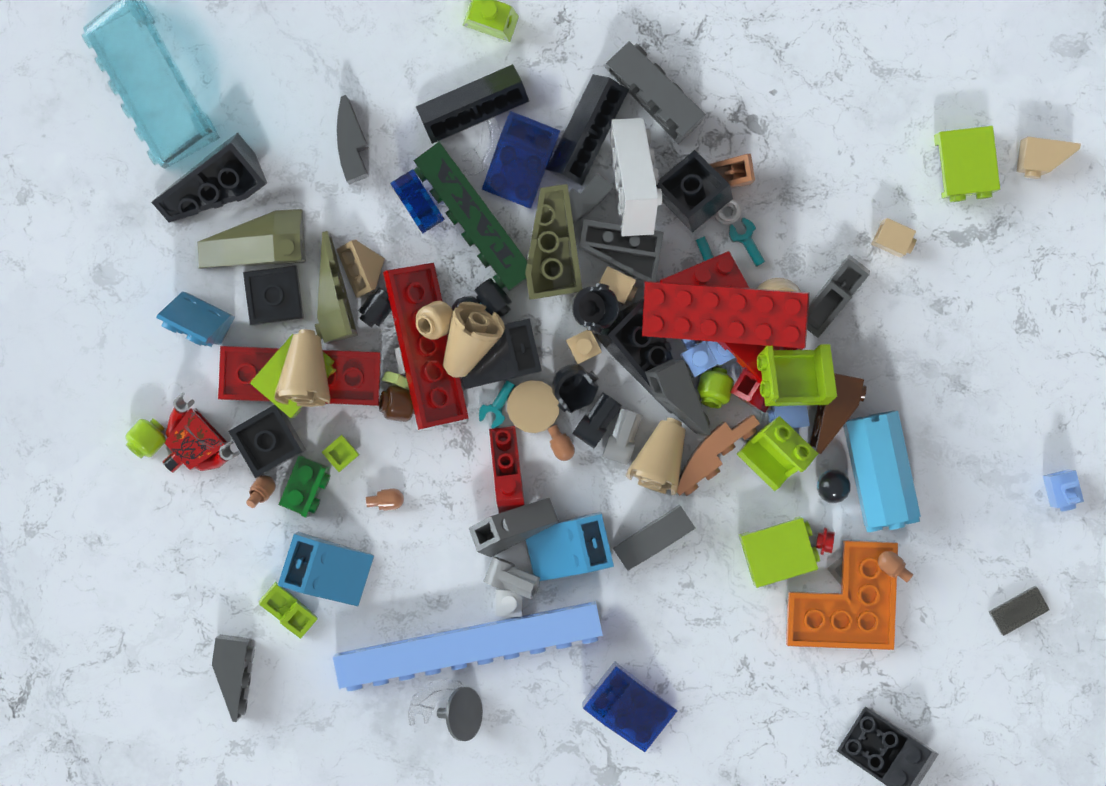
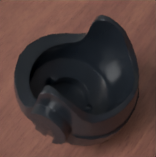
[572,283,619,333]
[552,364,599,413]

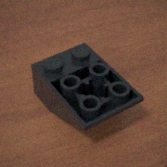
[461,318,542,390]
[837,707,939,786]

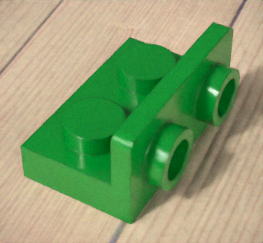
[278,455,331,518]

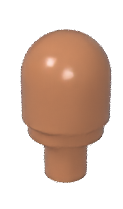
[547,424,575,461]
[246,475,276,508]
[366,489,404,511]
[878,551,914,582]

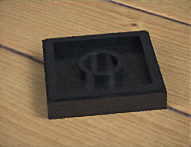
[243,265,304,325]

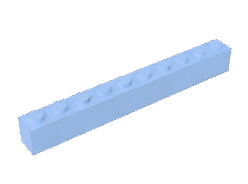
[333,601,603,691]

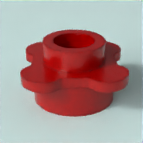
[816,528,835,555]

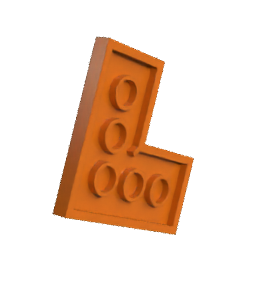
[786,540,898,650]

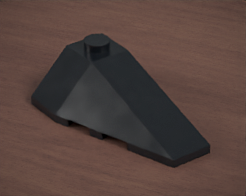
[151,133,267,223]
[594,299,673,414]

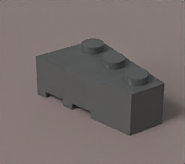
[579,219,664,283]

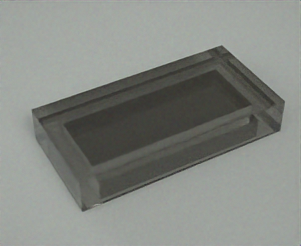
[988,586,1050,636]

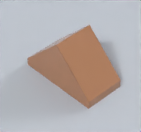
[710,154,755,188]

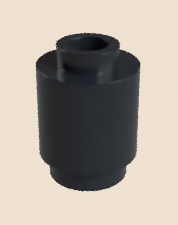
[474,278,512,318]
[358,287,392,328]

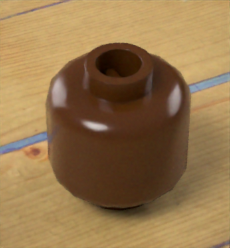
[379,386,415,422]

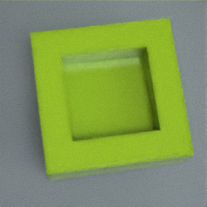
[321,435,360,472]

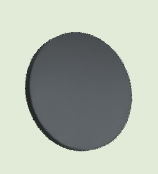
[437,687,483,741]

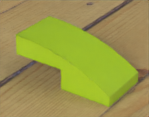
[259,581,318,639]

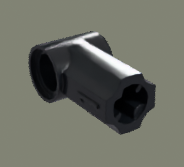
[572,392,622,449]

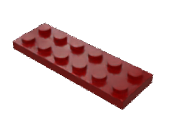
[383,263,469,430]
[642,281,810,349]
[218,346,381,406]

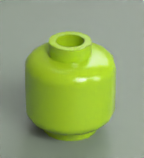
[697,367,734,409]
[125,418,166,459]

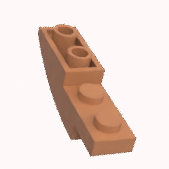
[677,415,760,496]

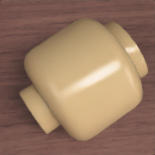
[416,301,453,340]

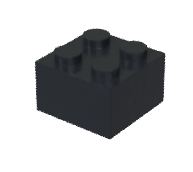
[656,150,733,233]
[228,405,306,478]

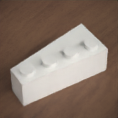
[610,118,662,236]

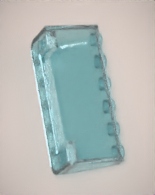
[81,0,220,169]

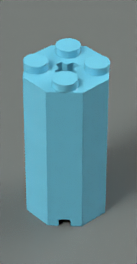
[843,411,921,532]

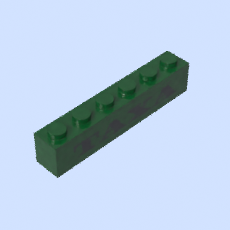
[413,142,527,292]

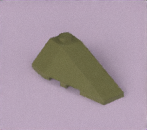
[525,184,582,300]
[197,209,306,269]
[315,231,358,344]

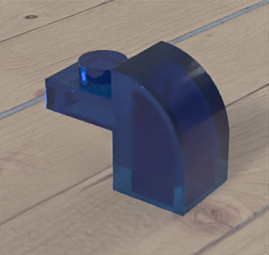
[390,169,445,234]

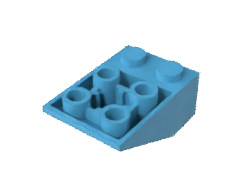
[156,291,235,347]
[526,512,614,581]
[278,531,374,606]

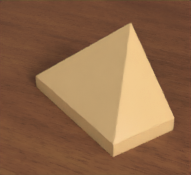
[336,240,385,298]

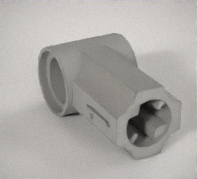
[602,408,643,465]
[483,556,540,599]

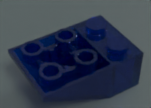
[482,111,560,209]
[582,661,678,752]

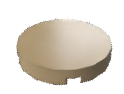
[507,380,559,433]

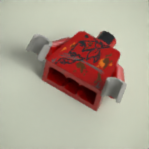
[162,393,240,473]

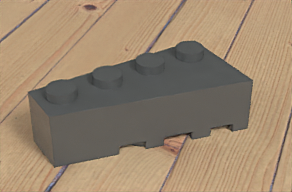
[605,41,706,145]

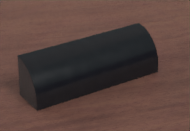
[416,64,529,144]
[546,74,629,186]

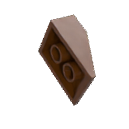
[809,373,867,454]

